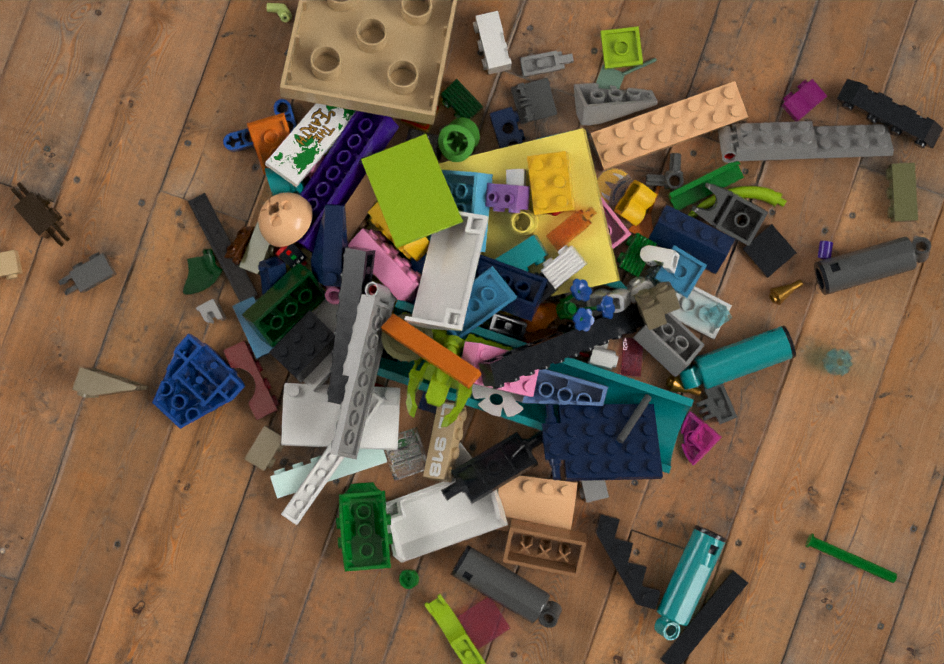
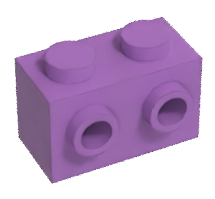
[485,183,530,213]

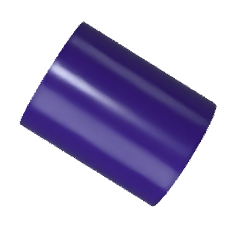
[817,241,833,259]

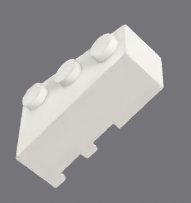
[473,11,512,74]

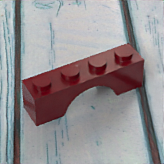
[223,341,280,420]

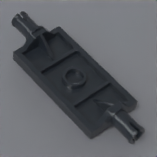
[441,431,543,504]

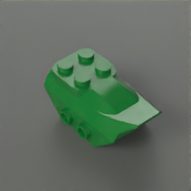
[336,482,393,572]

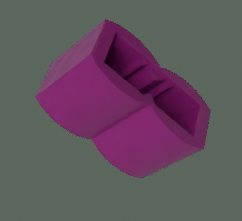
[781,79,827,122]

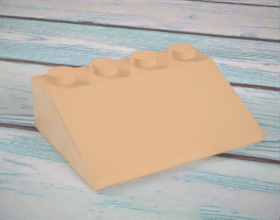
[496,475,577,531]

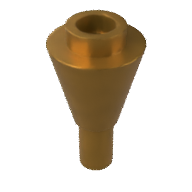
[769,279,803,305]
[666,375,701,396]

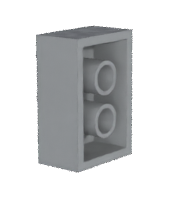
[633,313,705,377]

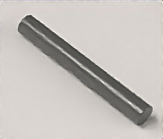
[616,394,652,443]

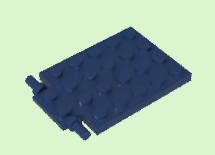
[542,404,663,481]

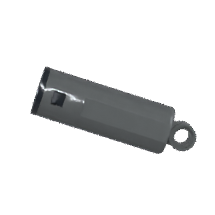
[814,237,931,295]
[450,545,562,628]

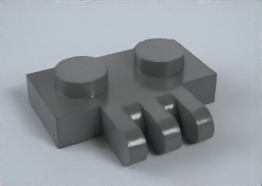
[696,384,737,425]

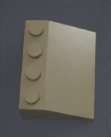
[72,367,148,398]

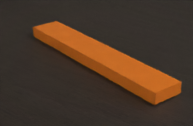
[381,313,482,389]

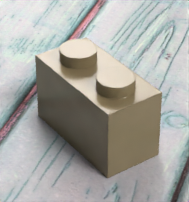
[245,426,285,471]

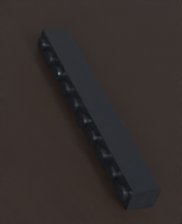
[478,304,644,389]

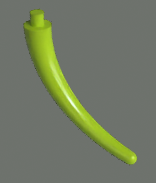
[688,186,787,218]

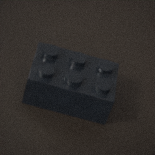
[269,310,335,383]

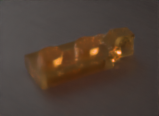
[546,207,597,251]

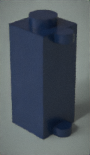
[258,257,286,295]

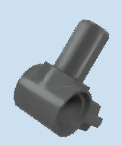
[646,153,684,191]

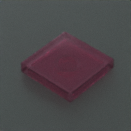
[458,597,510,649]

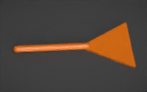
[628,186,661,238]

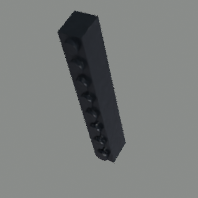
[327,247,376,405]

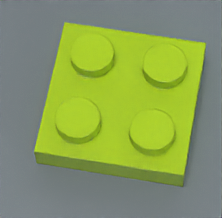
[600,26,643,70]

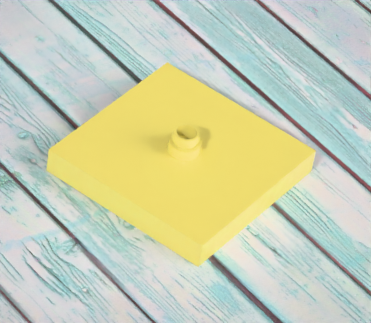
[439,128,620,297]

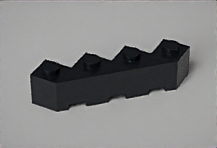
[837,79,943,149]
[595,513,660,610]

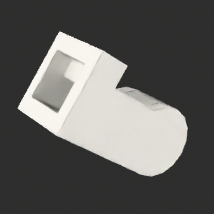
[640,245,680,274]

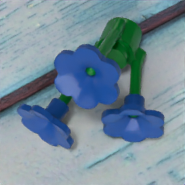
[556,279,615,331]

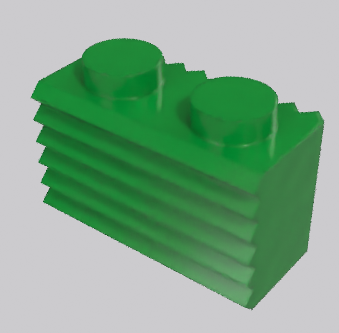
[616,233,657,277]

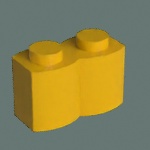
[614,180,657,226]

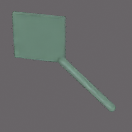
[596,58,657,89]

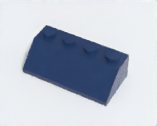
[648,205,735,274]
[474,254,548,322]

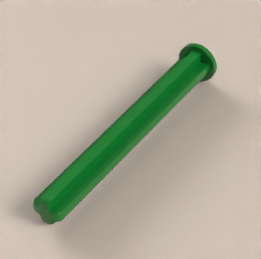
[805,533,897,583]

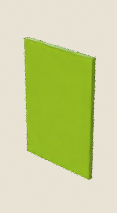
[361,134,463,248]

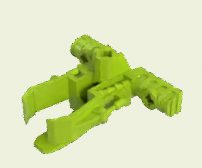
[402,312,512,427]

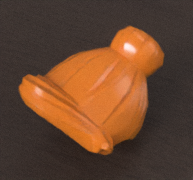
[520,303,558,332]

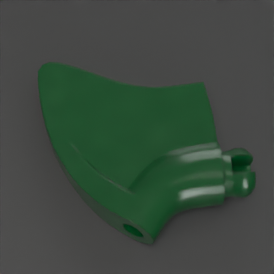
[183,249,223,295]

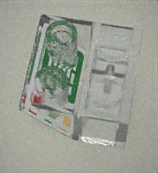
[384,427,427,481]

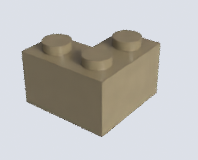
[633,281,680,330]

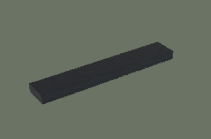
[188,193,258,302]
[660,570,748,664]

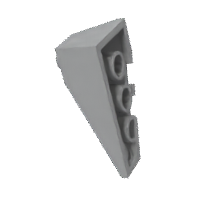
[574,83,658,126]

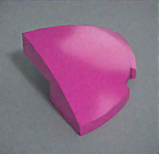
[681,411,722,465]

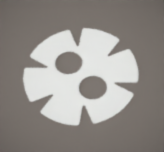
[472,384,524,417]

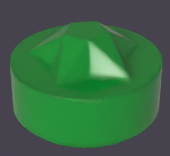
[399,569,419,589]

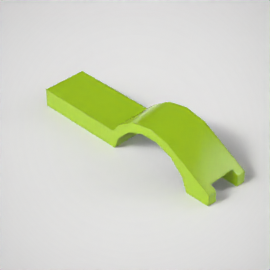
[424,594,486,664]

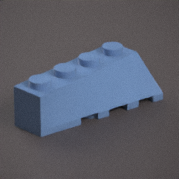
[522,369,608,406]

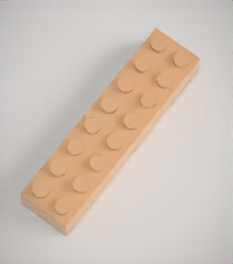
[589,81,748,172]

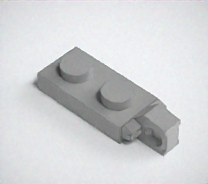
[519,51,574,78]

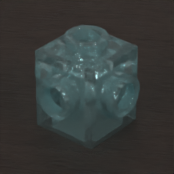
[823,348,853,376]

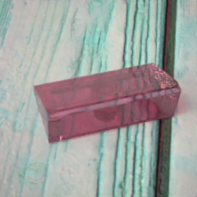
[621,337,643,377]

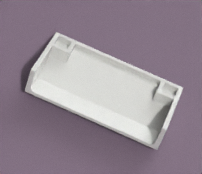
[404,211,489,331]
[281,383,400,450]
[386,478,508,563]

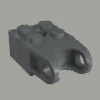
[692,182,768,246]

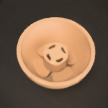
[258,192,313,247]

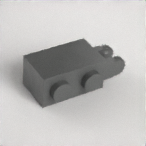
[58,252,117,296]

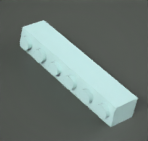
[270,449,388,498]

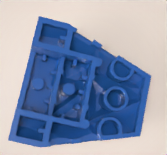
[152,333,245,429]

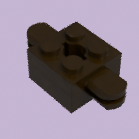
[11,182,70,247]

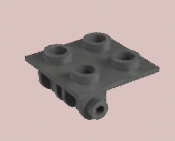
[511,78,557,124]

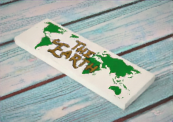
[265,103,356,187]

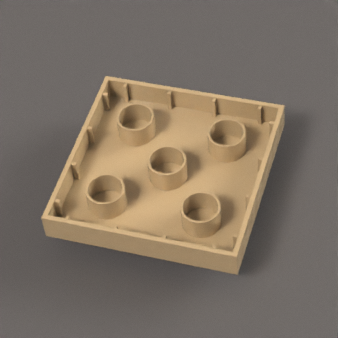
[280,0,458,125]

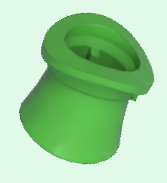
[438,117,480,162]

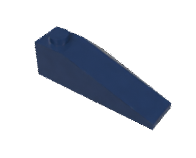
[311,204,348,287]

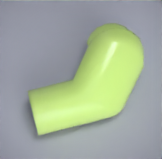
[267,3,292,23]

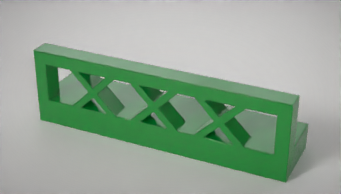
[667,161,744,211]

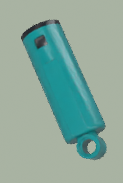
[679,325,796,390]
[654,525,727,641]

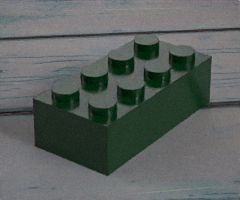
[242,262,326,348]

